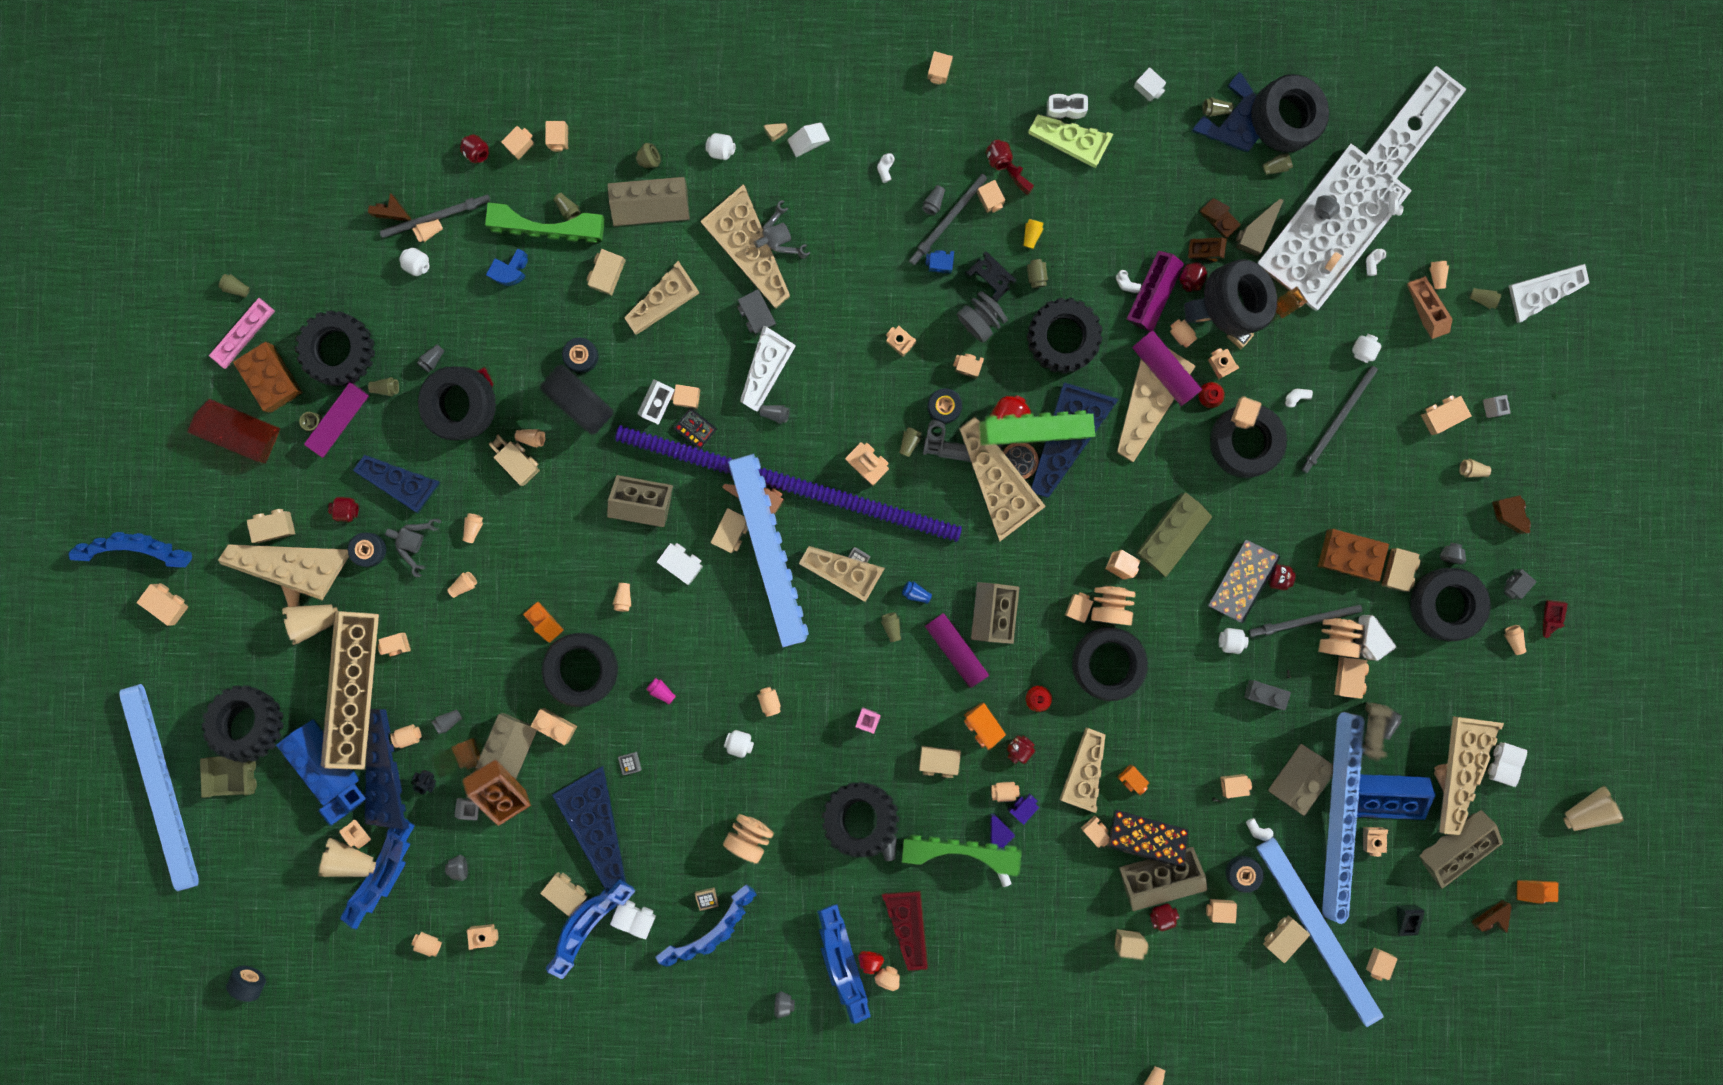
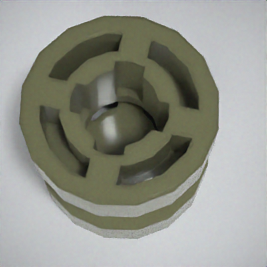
[299,412,323,432]

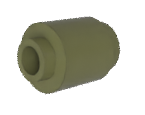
[1027,259,1048,288]

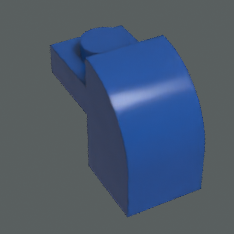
[486,248,528,286]
[319,784,366,826]

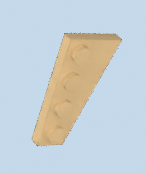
[625,261,699,335]
[799,546,885,602]
[1059,727,1105,813]

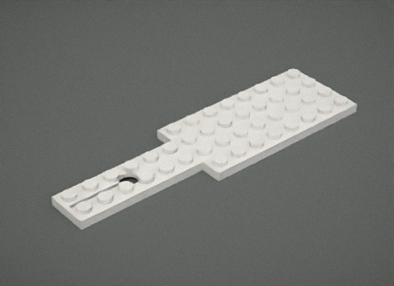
[1257,66,1466,311]

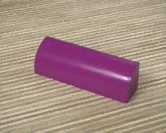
[1126,251,1184,332]
[1132,330,1202,406]
[304,383,369,458]
[924,613,989,688]

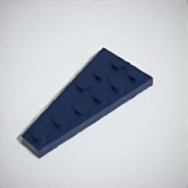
[1031,382,1119,498]
[365,708,409,829]
[552,766,626,891]

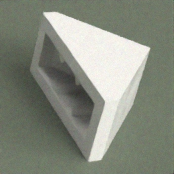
[788,123,830,157]

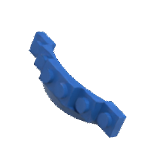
[69,532,192,568]
[340,818,415,929]
[546,879,635,979]
[655,885,757,967]
[817,904,871,1024]

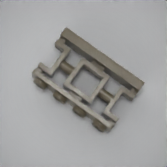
[1362,702,1393,760]

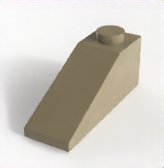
[1236,199,1283,256]

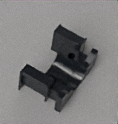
[964,251,1016,303]

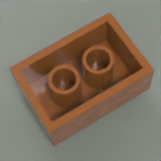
[233,341,303,413]
[1317,529,1389,581]
[463,759,531,826]

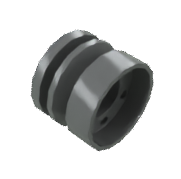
[956,291,1008,343]

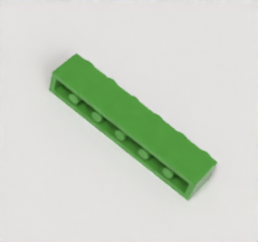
[979,411,1095,446]

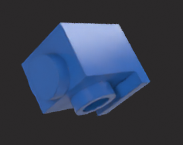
[925,250,954,274]

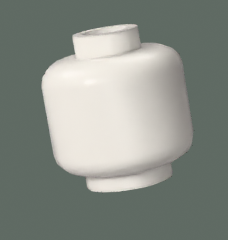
[706,133,735,160]
[399,248,429,276]
[1352,334,1381,363]
[1219,628,1248,654]
[724,730,754,758]

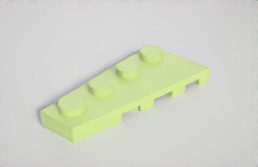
[1028,115,1113,168]

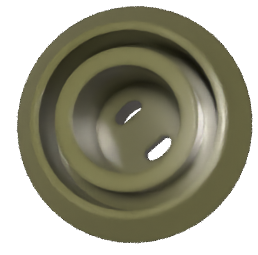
[636,143,661,168]

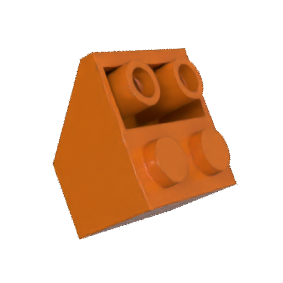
[964,702,1006,750]

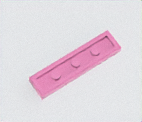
[209,298,275,369]

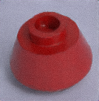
[1198,382,1225,408]
[1026,686,1052,712]
[858,951,884,974]

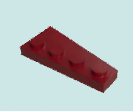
[882,891,928,971]

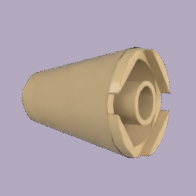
[282,604,338,645]
[1563,786,1623,831]
[319,838,376,877]

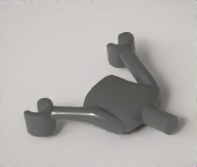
[754,200,810,258]
[385,518,441,577]

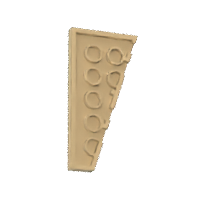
[700,184,790,309]
[1117,348,1195,462]
[960,417,1046,541]
[218,545,349,600]
[1439,717,1504,835]

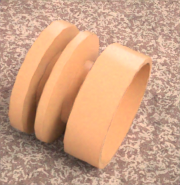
[1091,586,1135,625]
[1318,618,1364,658]
[723,814,774,863]

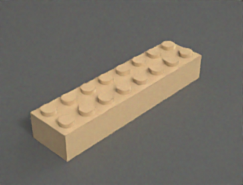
[321,611,379,769]

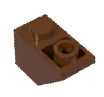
[1492,495,1531,534]

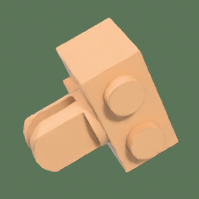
[845,442,889,486]

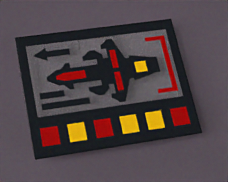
[674,407,717,449]

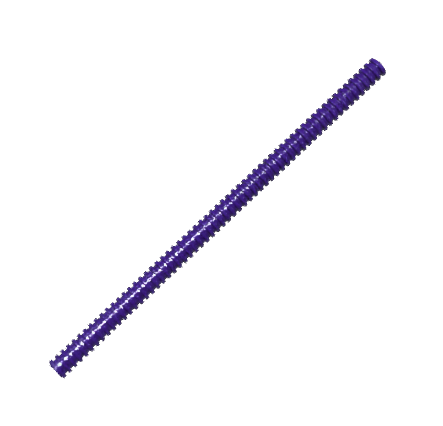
[615,425,962,542]

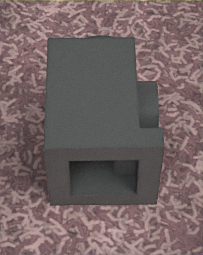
[1503,569,1537,599]

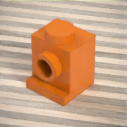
[1117,764,1149,795]

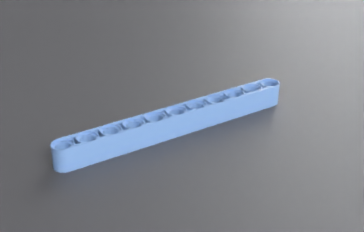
[120,684,199,891]
[1322,712,1364,924]
[1256,837,1383,1027]

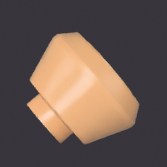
[874,966,900,991]

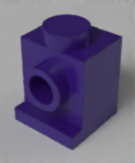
[1008,793,1039,825]

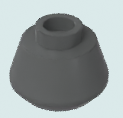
[1314,195,1340,220]
[1439,543,1466,565]
[445,855,468,881]
[774,991,795,1018]

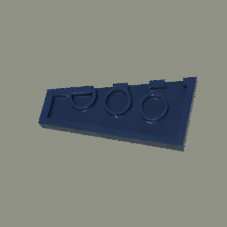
[353,455,440,514]

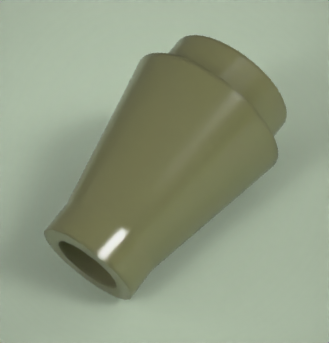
[1203,97,1233,117]
[1262,153,1293,175]
[554,193,580,220]
[218,274,250,298]
[1470,288,1501,309]
[368,377,399,396]
[899,427,922,457]
[881,612,901,642]

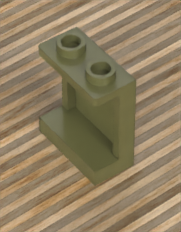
[200,756,257,798]

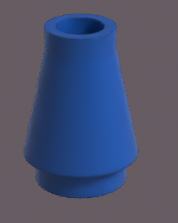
[902,581,932,604]

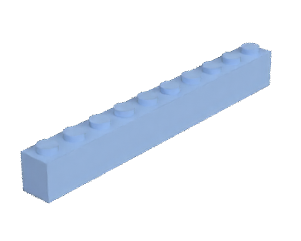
[729,454,809,647]

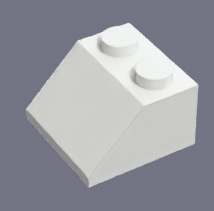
[1355,615,1396,661]

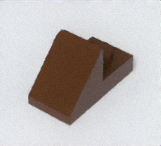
[368,193,411,221]
[1199,198,1241,239]
[1188,237,1227,262]
[1471,900,1512,933]

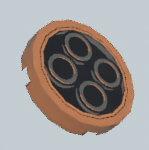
[1003,443,1039,479]

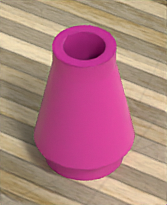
[646,678,676,705]

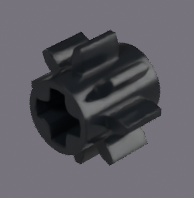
[411,770,436,794]

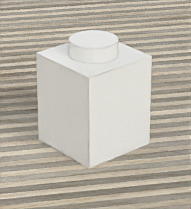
[1134,67,1166,102]

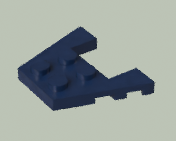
[1192,72,1259,152]

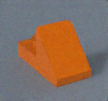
[523,602,564,643]
[1517,880,1558,904]

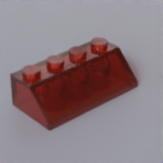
[187,399,281,463]

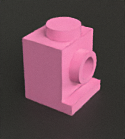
[856,707,880,734]

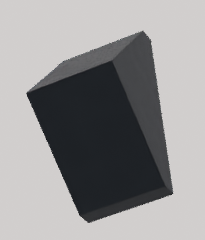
[1396,905,1425,936]

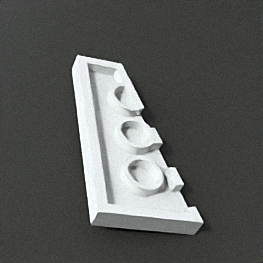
[1509,264,1589,322]
[740,326,795,412]

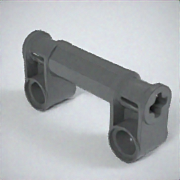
[923,419,1002,462]

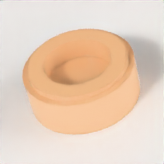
[1325,252,1342,272]

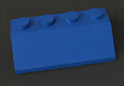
[276,719,360,806]
[1357,774,1435,820]

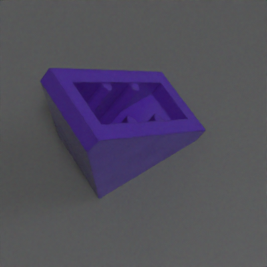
[991,814,1015,848]

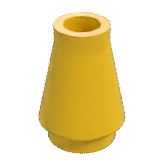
[1023,219,1044,249]

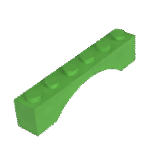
[485,203,605,243]
[902,834,1022,876]

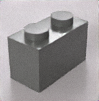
[737,290,777,336]
[1243,679,1291,710]

